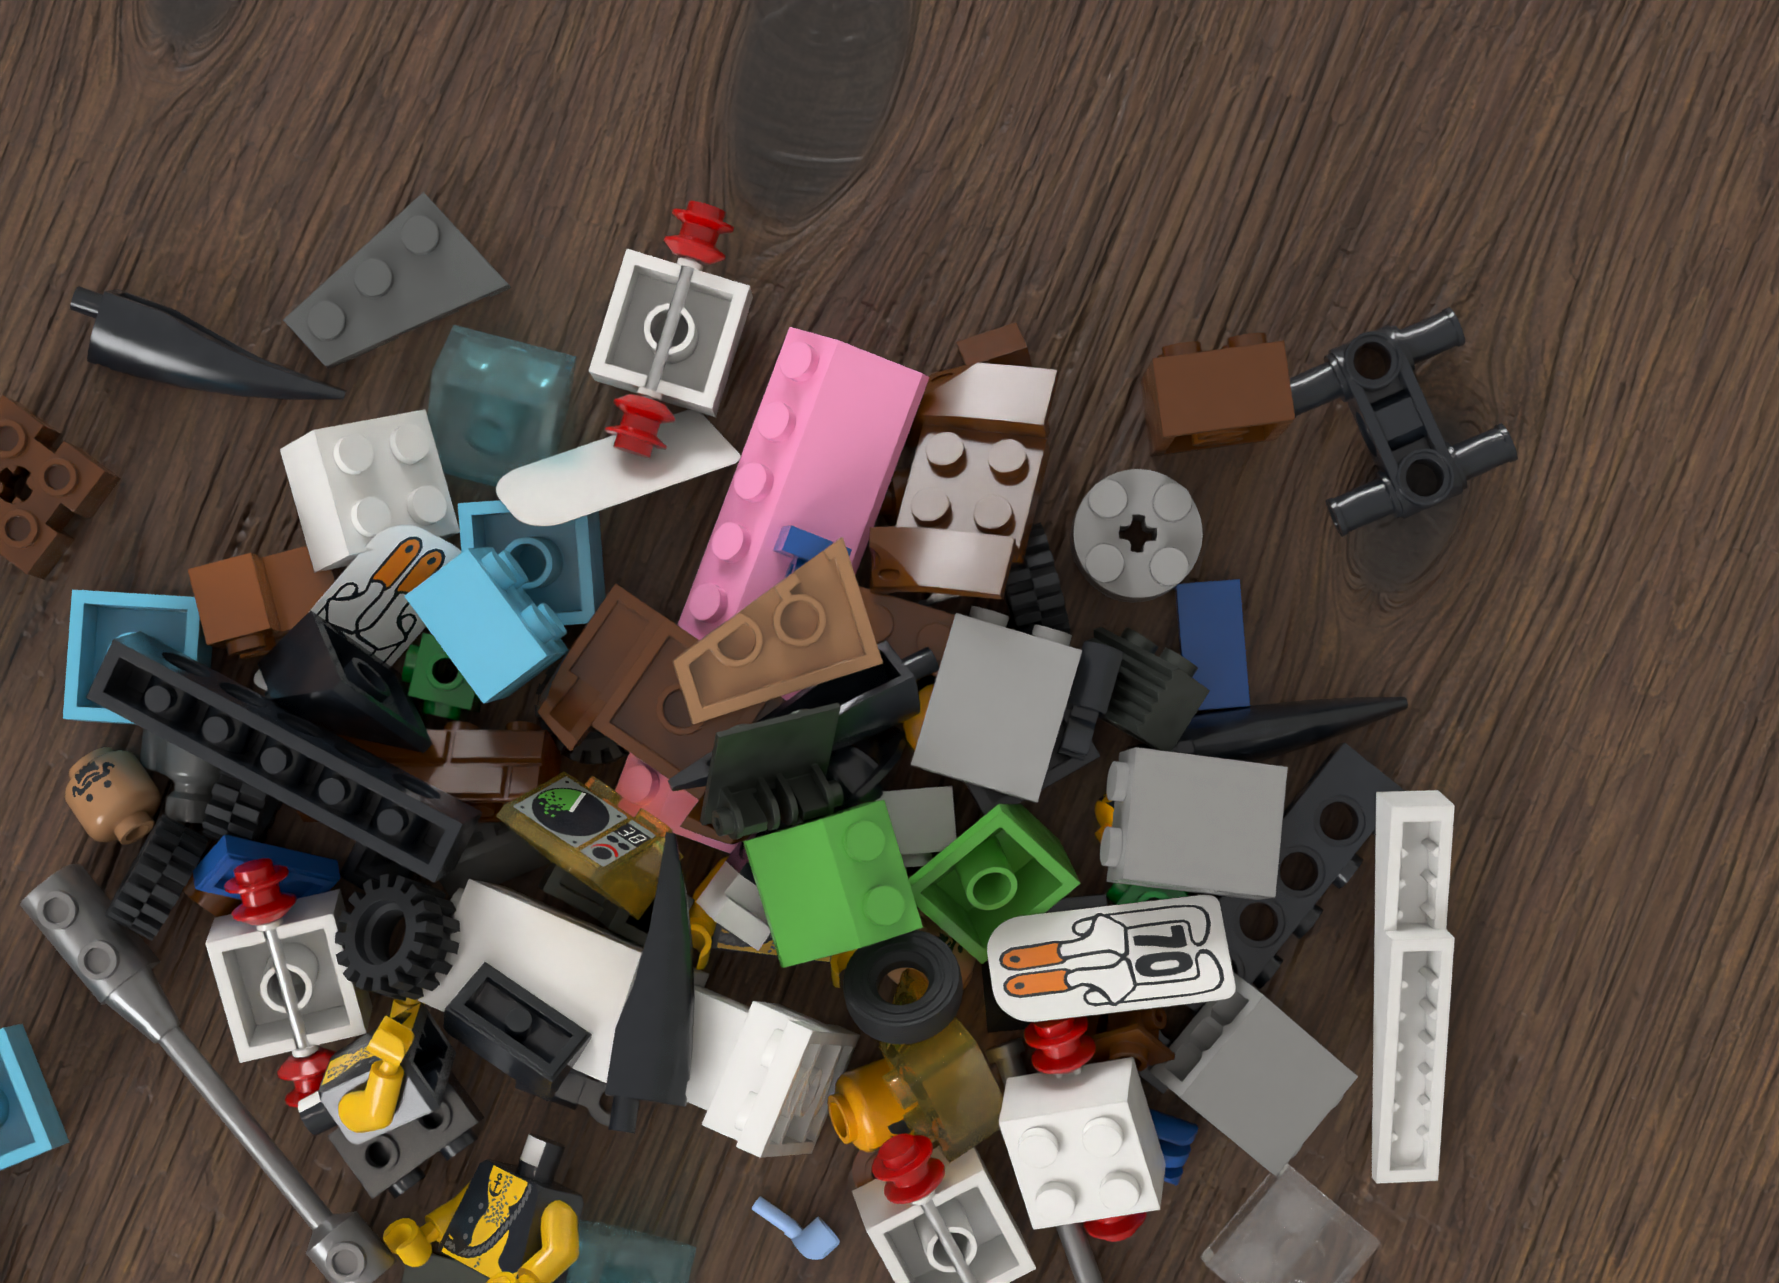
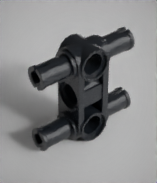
[1290,307,1518,537]

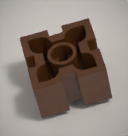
[0,395,121,580]

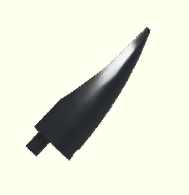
[70,286,347,400]
[667,640,939,791]
[1126,697,1408,763]
[605,832,695,1134]

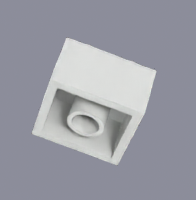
[280,409,460,572]

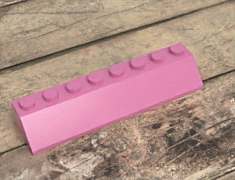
[610,327,930,854]

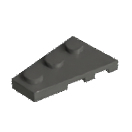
[283,192,511,369]

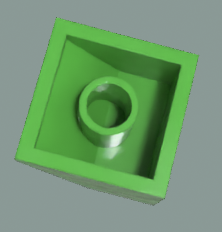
[743,800,923,968]
[909,804,1081,964]

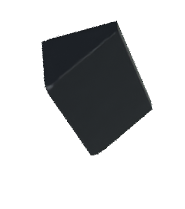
[443,962,592,1101]

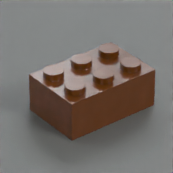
[1140,332,1295,457]

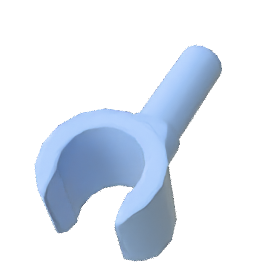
[752,1196,840,1260]

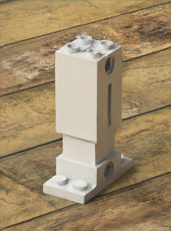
[418,879,860,1158]

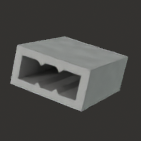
[911,606,1082,803]
[1100,747,1288,900]
[1150,972,1358,1176]

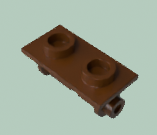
[1031,1007,1175,1072]

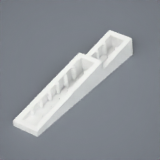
[1372,790,1455,1184]

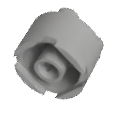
[1070,469,1203,603]

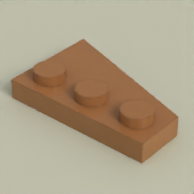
[672,537,883,724]

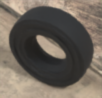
[843,930,963,1044]

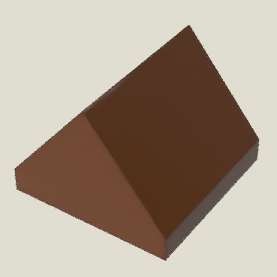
[956,322,1032,367]

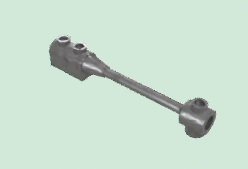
[20,864,397,1283]

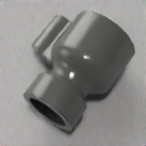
[139,728,221,824]

